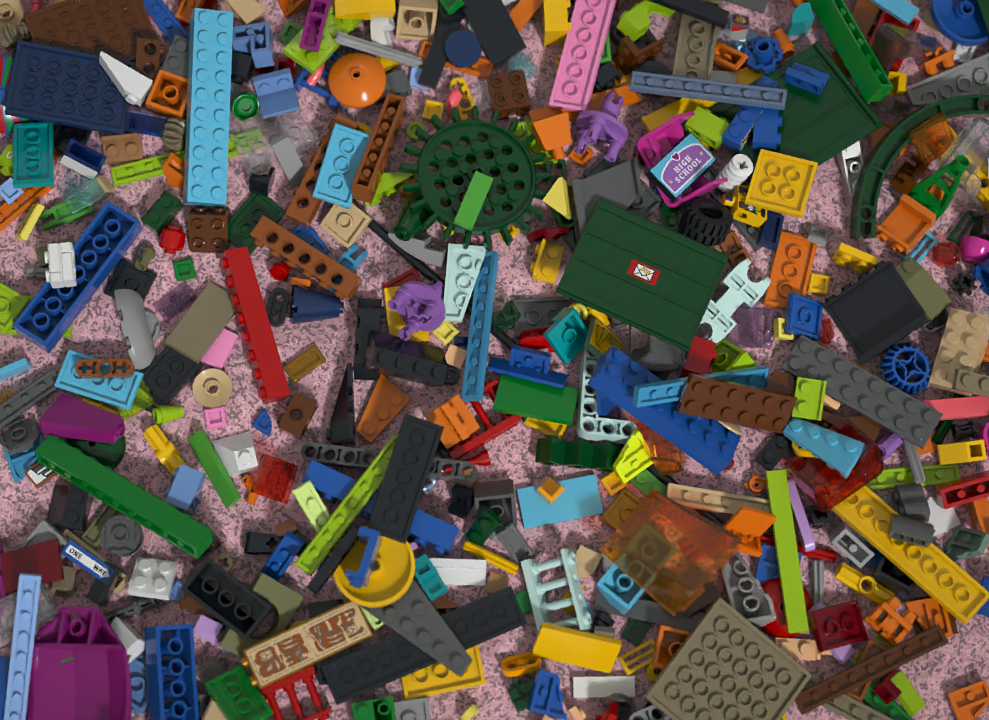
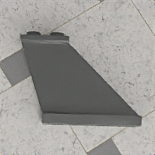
[568,157,644,246]

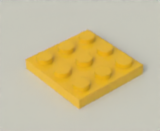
[745,149,818,218]

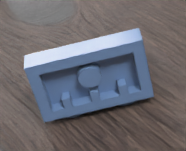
[252,68,300,119]

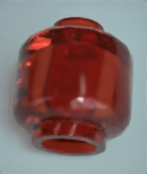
[932,242,961,268]

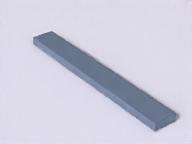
[629,71,787,110]

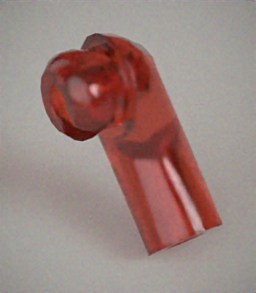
[819,318,835,345]

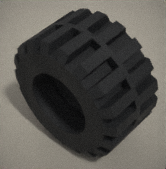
[679,197,734,246]

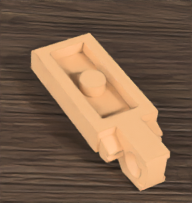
[774,637,832,661]

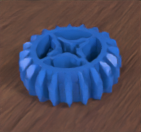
[879,342,932,395]

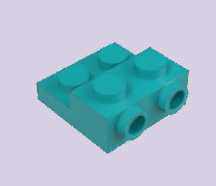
[543,307,589,364]

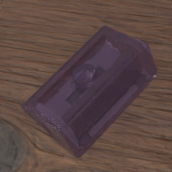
[153,282,197,323]

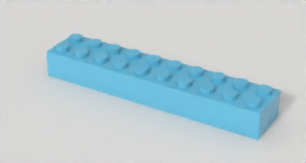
[183,8,233,207]

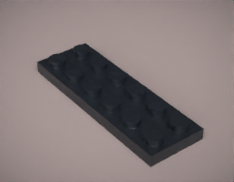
[366,414,444,544]

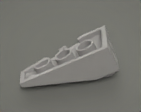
[717,550,777,629]

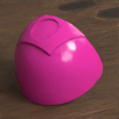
[960,235,989,265]

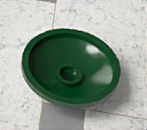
[66,435,126,470]

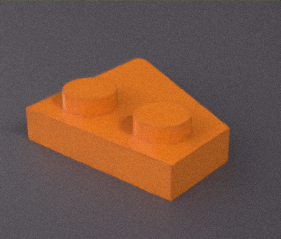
[904,598,953,637]
[946,679,989,720]

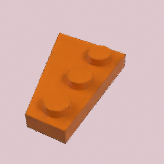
[356,374,411,444]

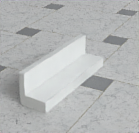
[414,558,486,586]

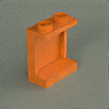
[875,194,936,256]

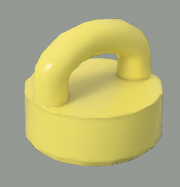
[568,303,588,321]

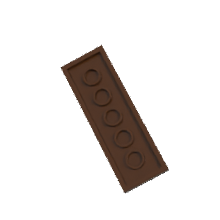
[676,373,798,434]

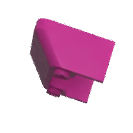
[637,111,728,207]

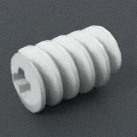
[715,154,753,193]

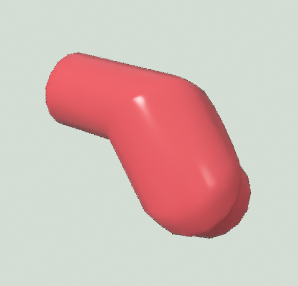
[306,64,325,86]
[446,88,462,118]

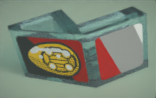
[727,13,750,47]

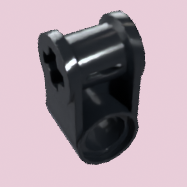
[244,532,281,555]

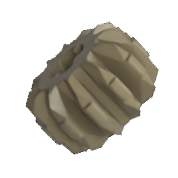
[0,21,32,49]
[162,117,186,150]

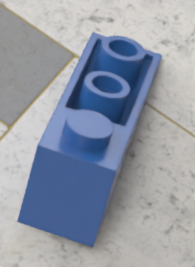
[753,108,782,151]

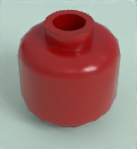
[159,225,186,255]

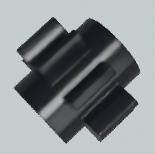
[952,272,977,296]

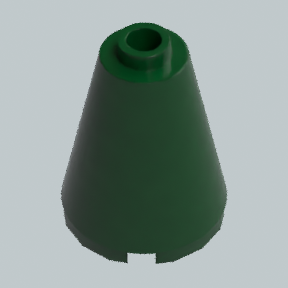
[393,191,437,241]

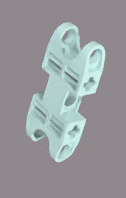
[700,258,771,343]

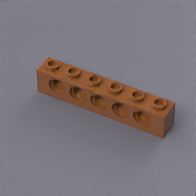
[351,93,407,203]
[284,114,359,229]
[250,215,363,301]

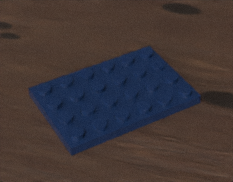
[5,40,136,135]

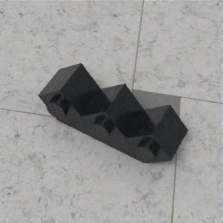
[354,298,386,381]

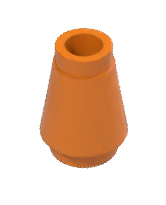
[773,29,795,58]

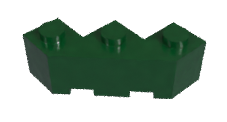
[535,435,622,472]

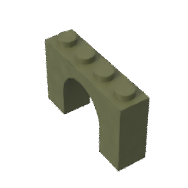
[217,571,304,657]

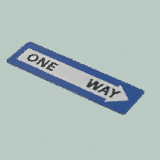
[61,540,115,585]

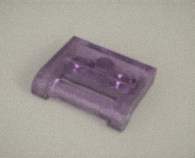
[737,307,775,348]

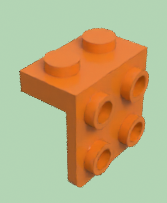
[721,506,776,557]

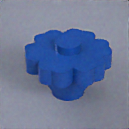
[744,36,783,74]

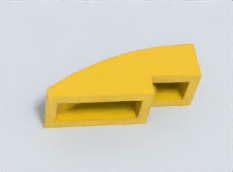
[334,0,396,20]

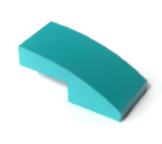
[414,554,448,602]

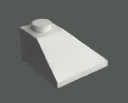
[212,431,261,477]

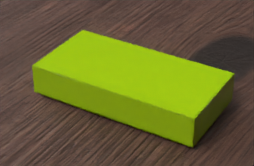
[891,670,926,716]

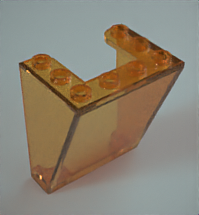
[599,489,742,616]

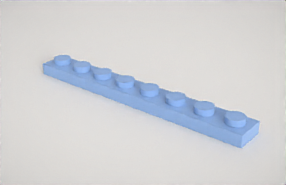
[4,573,42,720]

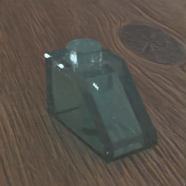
[507,51,537,83]

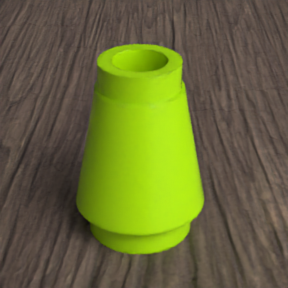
[152,405,184,425]

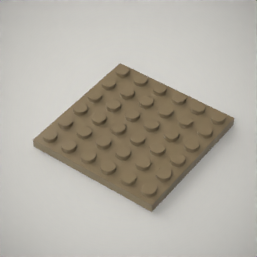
[643,597,812,720]

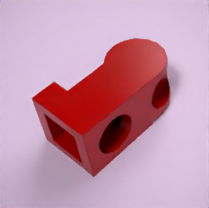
[518,327,555,353]

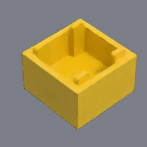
[542,0,572,46]

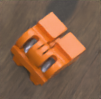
[862,596,916,647]

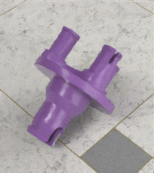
[573,92,629,162]
[388,280,446,341]

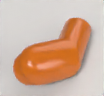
[242,475,260,505]

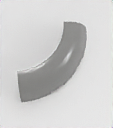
[114,289,157,371]

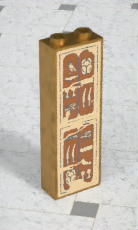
[240,601,373,690]

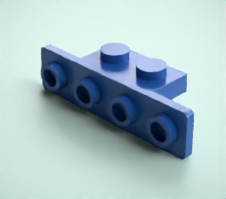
[487,344,568,388]

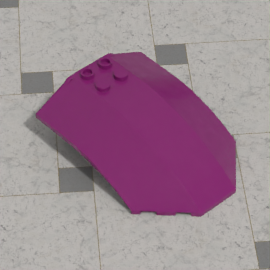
[27,606,132,720]

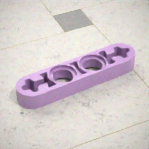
[787,477,815,552]

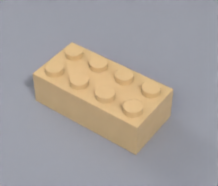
[929,308,989,397]

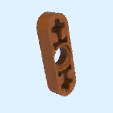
[75,358,135,379]

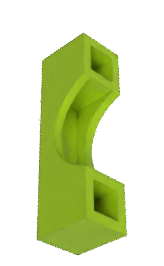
[616,0,676,42]

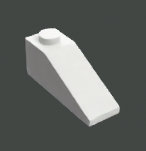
[99,51,153,106]

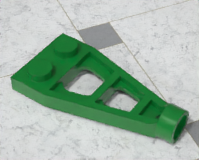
[908,155,970,222]

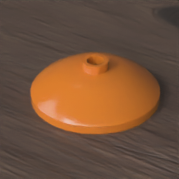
[328,53,386,108]

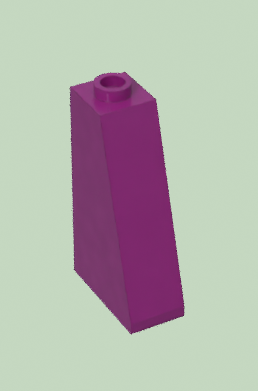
[39,393,126,444]

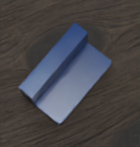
[785,62,829,96]
[596,391,620,419]

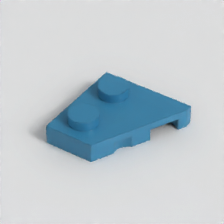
[3,432,45,483]

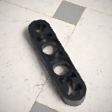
[307,524,360,595]

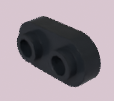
[266,288,290,328]

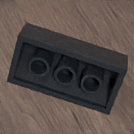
[362,330,448,387]
[181,557,273,640]

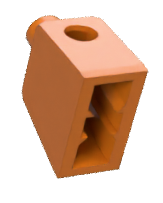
[529,112,571,160]

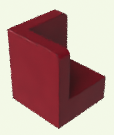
[872,669,902,705]

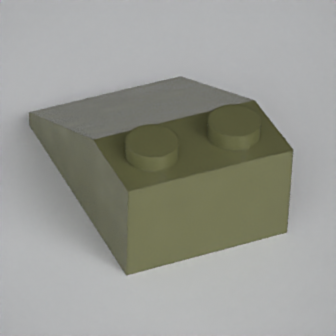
[895,256,952,328]

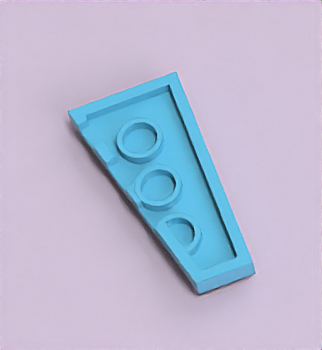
[783,417,865,478]

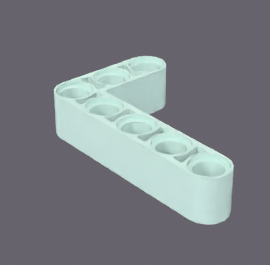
[576,348,637,444]

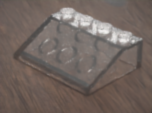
[229,107,320,178]

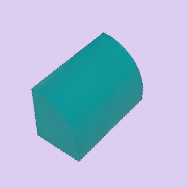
[785,2,814,37]

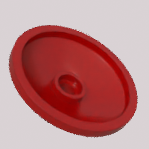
[760,578,812,638]

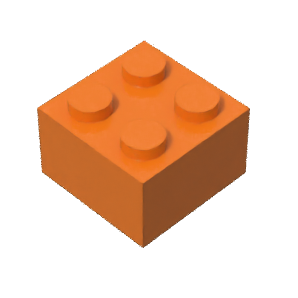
[145,69,188,120]

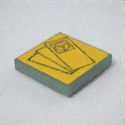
[584,318,623,359]

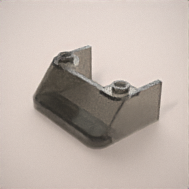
[857,23,937,117]

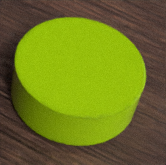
[407,121,426,141]

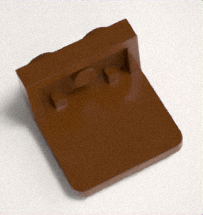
[612,35,665,75]
[487,69,531,120]
[188,206,231,253]

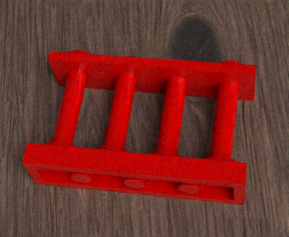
[449,379,522,460]
[259,665,333,720]

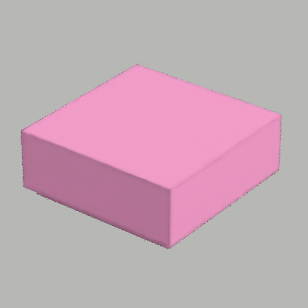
[204,406,227,430]

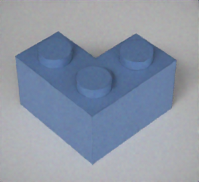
[232,22,275,68]
[164,464,207,515]

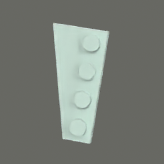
[444,243,487,323]

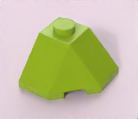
[710,339,756,373]

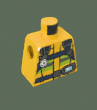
[721,185,767,228]

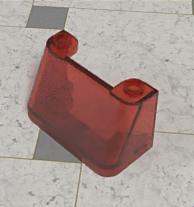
[784,419,884,512]

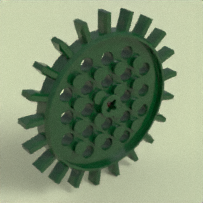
[399,106,551,250]

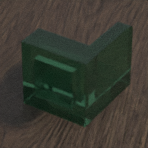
[491,301,521,334]

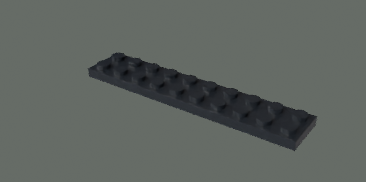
[321,586,527,705]

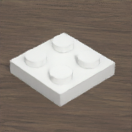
[128,556,178,600]

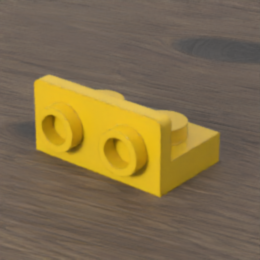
[530,238,565,285]

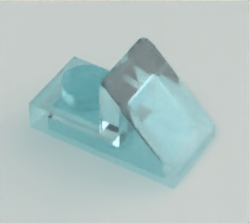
[62,178,106,215]

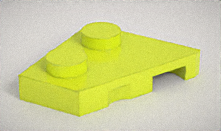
[612,429,656,484]

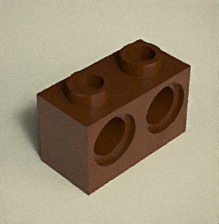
[135,38,164,79]

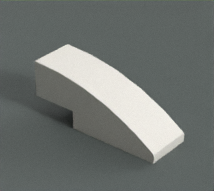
[370,17,396,49]

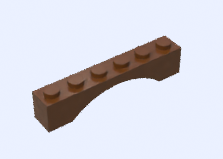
[764,369,882,448]

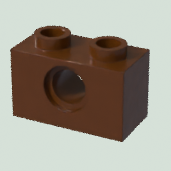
[277,392,319,440]

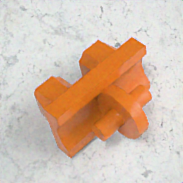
[917,44,956,78]

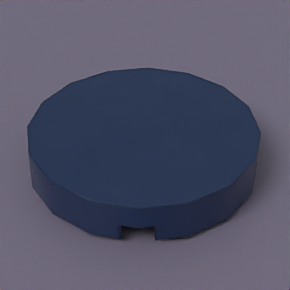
[444,30,482,68]

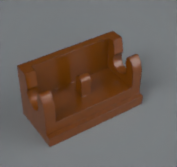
[890,155,930,195]

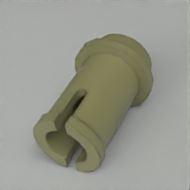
[135,245,156,271]

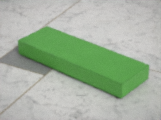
[453,171,494,231]

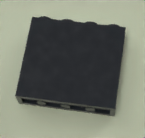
[822,260,931,365]

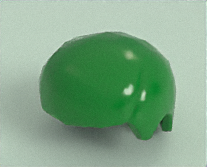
[231,92,260,121]

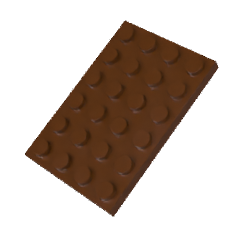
[23,0,157,62]

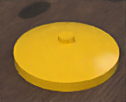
[333,526,415,608]

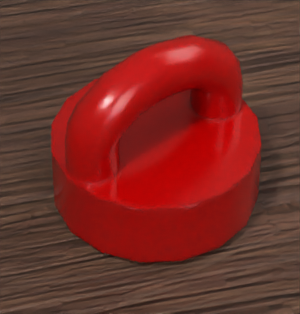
[270,262,290,281]

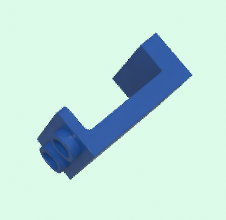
[345,526,382,589]

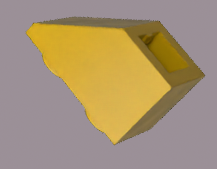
[936,439,987,465]

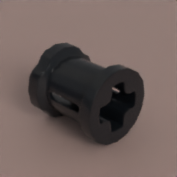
[951,421,977,442]

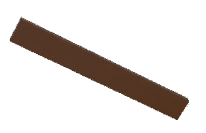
[794,624,949,715]

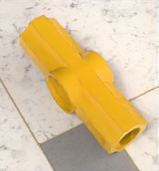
[142,424,187,476]
[833,562,895,605]

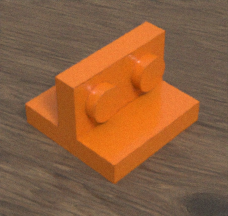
[424,394,480,450]

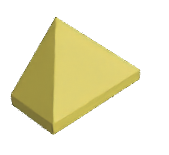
[542,177,572,220]

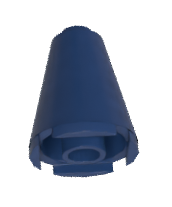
[290,285,344,324]

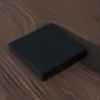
[104,259,157,303]

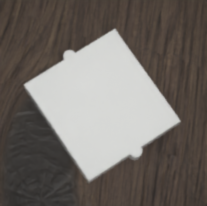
[925,497,961,537]

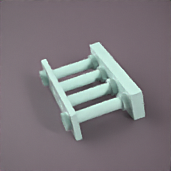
[521,549,592,632]

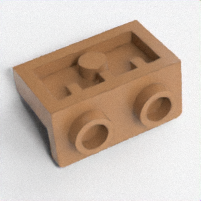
[100,131,144,165]

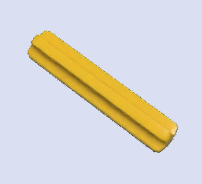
[462,540,519,575]

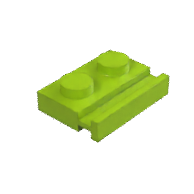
[792,377,827,421]

